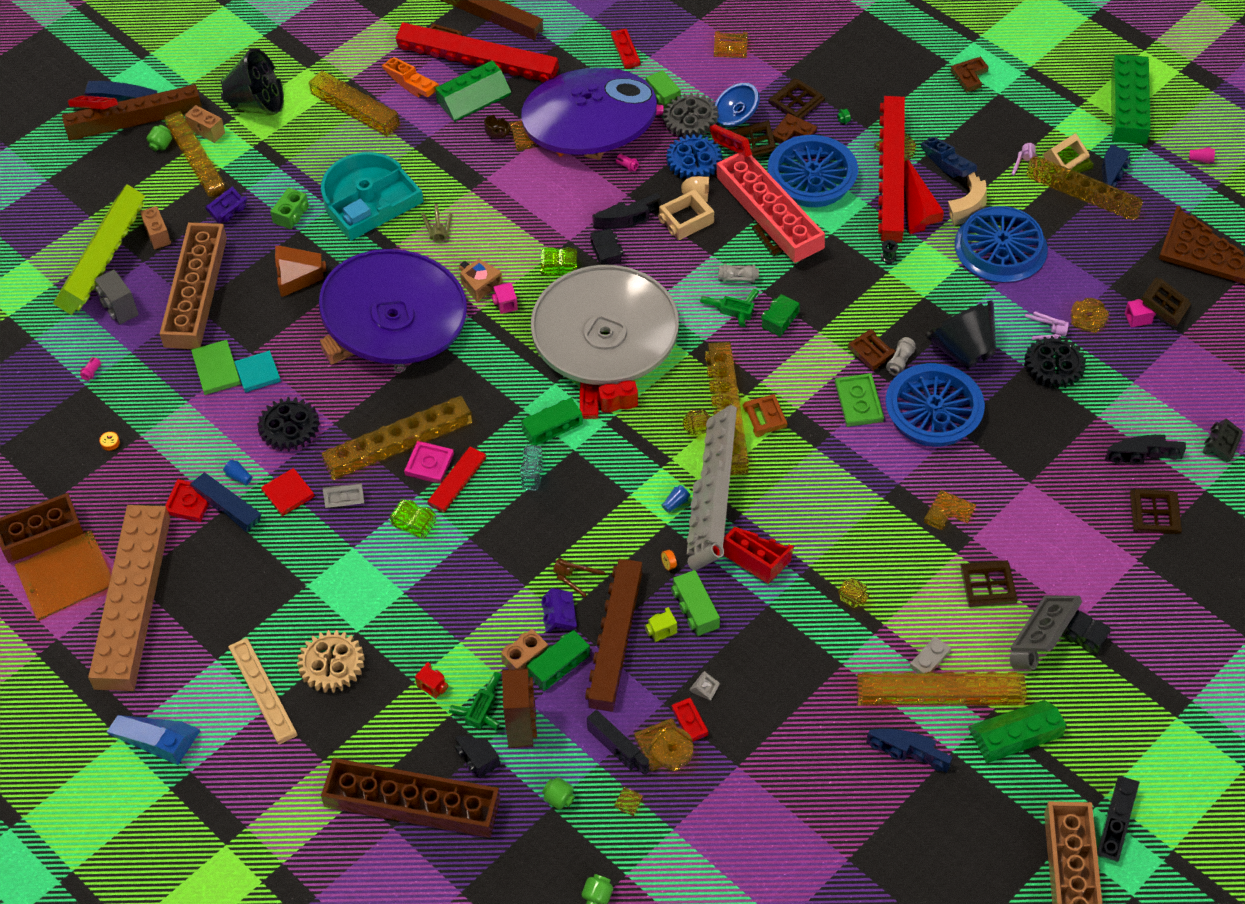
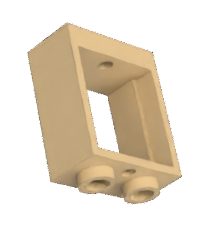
[658,189,714,241]

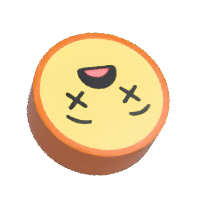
[99,432,120,451]
[661,550,677,571]

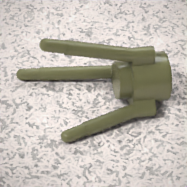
[421,204,452,242]

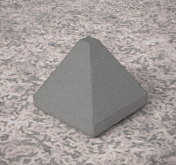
[689,671,720,700]

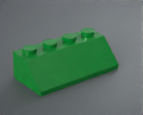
[435,60,511,122]
[968,700,1067,763]

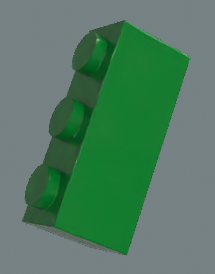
[521,397,583,447]
[527,630,590,692]

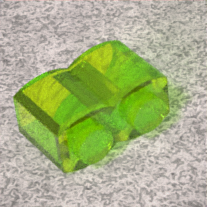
[541,247,577,275]
[390,499,436,539]

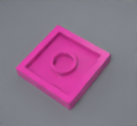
[404,441,454,484]

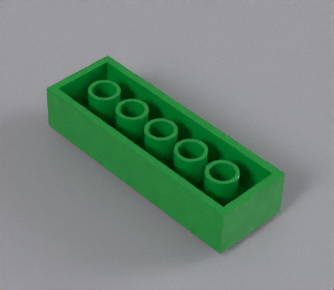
[1111,54,1151,144]

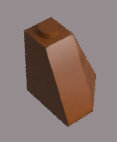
[275,245,327,297]

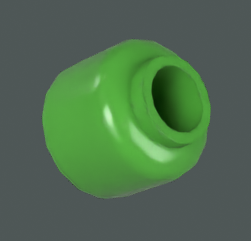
[146,125,172,151]
[542,777,575,810]
[582,874,613,904]

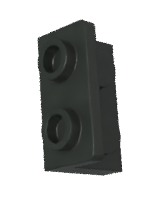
[1203,419,1243,462]

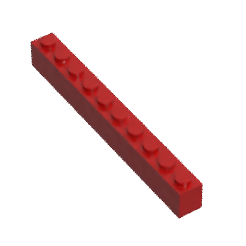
[395,22,559,82]
[878,96,905,242]

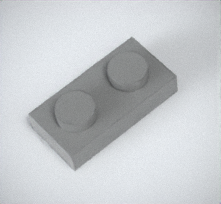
[323,483,364,508]
[909,636,951,679]

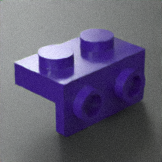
[205,187,248,224]
[541,588,577,632]

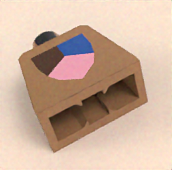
[459,259,503,302]

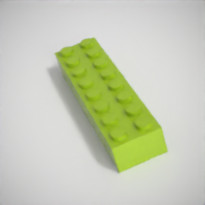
[52,184,145,315]

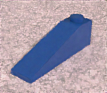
[107,715,200,765]

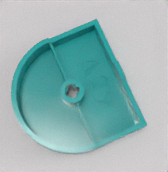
[321,152,424,241]

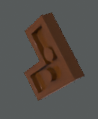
[950,56,989,93]
[772,113,818,144]

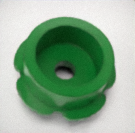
[837,109,851,125]

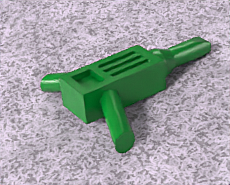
[700,289,759,327]
[449,672,502,730]

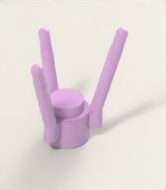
[1012,143,1042,183]
[1025,312,1068,340]

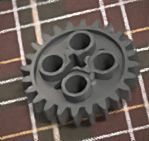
[663,93,719,138]

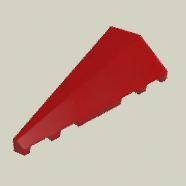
[904,159,944,234]

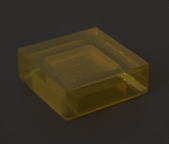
[614,787,643,816]

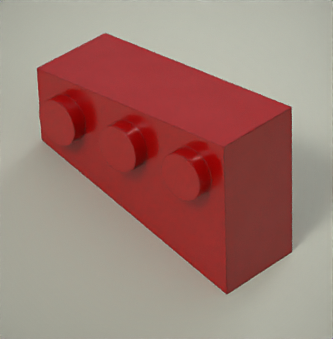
[723,527,794,584]

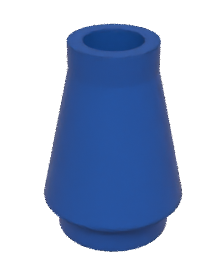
[223,459,253,486]
[661,485,690,513]

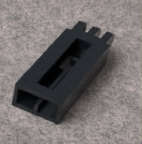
[587,709,649,774]

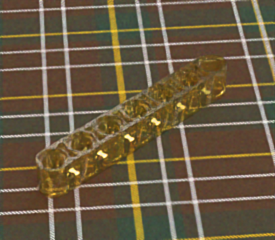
[164,111,226,197]
[1026,156,1143,220]

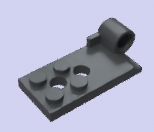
[1010,595,1082,670]

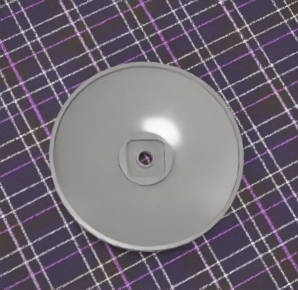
[531,265,679,385]

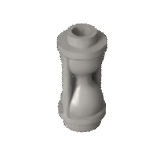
[718,264,759,283]
[886,337,915,376]

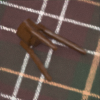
[553,558,605,597]

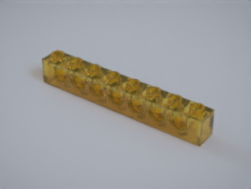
[705,342,749,476]
[321,396,472,480]

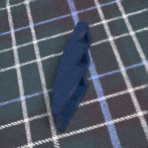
[84,81,157,102]

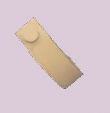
[948,172,987,226]

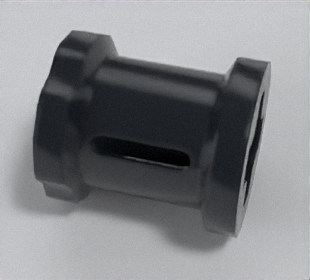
[881,240,898,264]

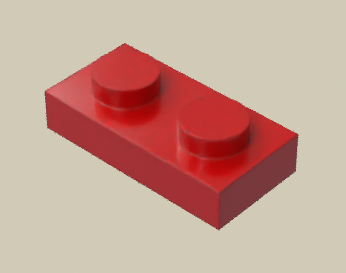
[672,698,708,743]

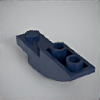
[920,137,977,178]
[866,729,953,773]

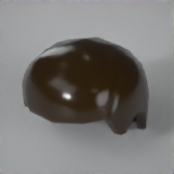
[484,115,511,139]

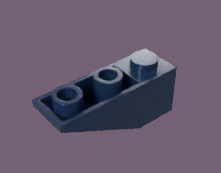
[1101,144,1131,197]

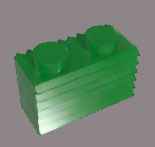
[761,294,800,337]

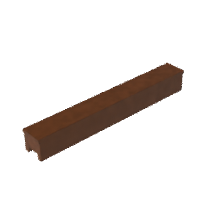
[441,0,543,41]

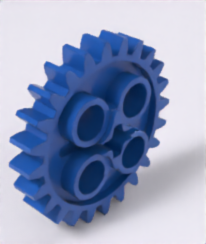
[666,134,722,179]

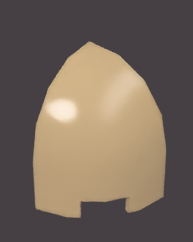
[681,176,709,202]

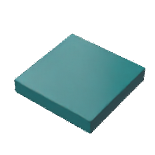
[234,350,281,393]

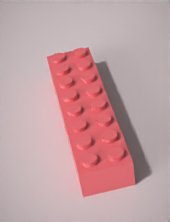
[717,153,825,263]

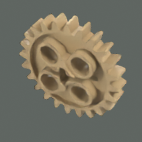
[297,630,365,693]

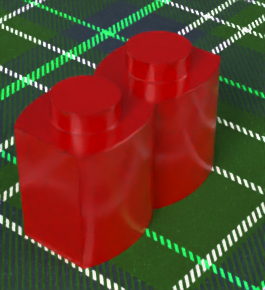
[598,381,638,412]

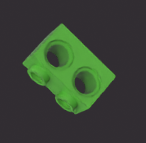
[270,187,309,229]

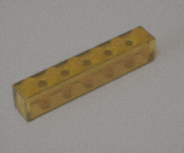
[309,71,400,137]

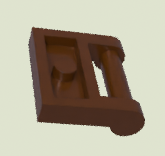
[848,329,896,371]

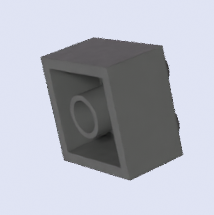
[95,270,139,325]

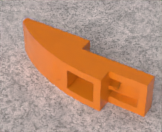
[382,57,439,98]

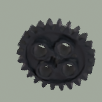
[1024,336,1086,389]
[257,397,320,452]

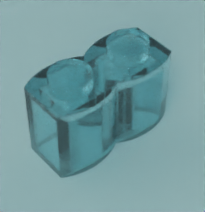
[520,445,543,491]

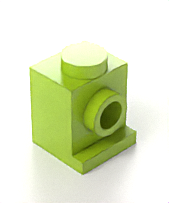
[645,607,677,642]

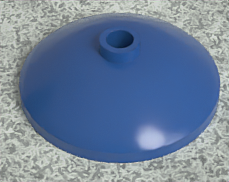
[715,83,760,127]

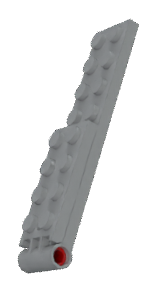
[687,405,737,570]

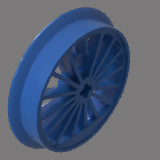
[768,135,858,207]
[955,206,1048,282]
[886,363,985,447]

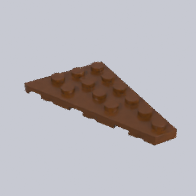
[1159,206,1245,284]

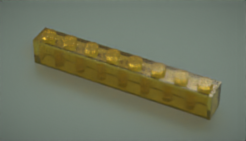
[856,672,1027,706]

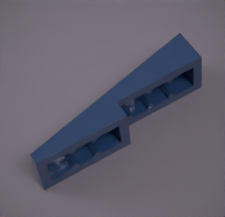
[190,472,261,532]

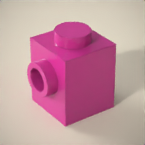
[492,282,518,314]
[1125,299,1156,327]

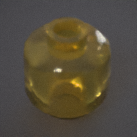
[683,409,711,435]
[838,578,869,608]

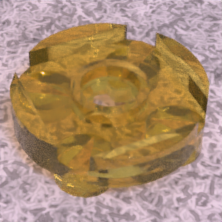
[1070,298,1109,333]
[651,727,694,771]

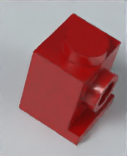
[415,662,448,699]

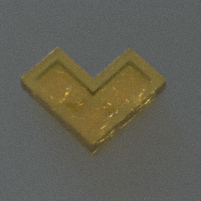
[924,490,976,530]

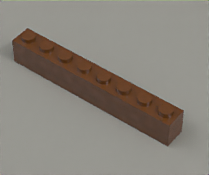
[62,84,202,141]
[585,559,642,712]

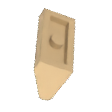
[1042,133,1090,174]

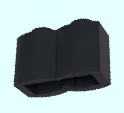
[590,228,624,265]
[1062,610,1111,654]

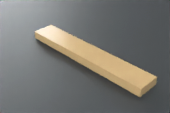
[228,638,298,745]

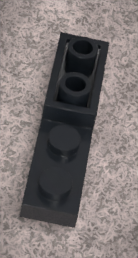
[592,193,661,230]
[1105,434,1186,464]
[1097,775,1140,862]

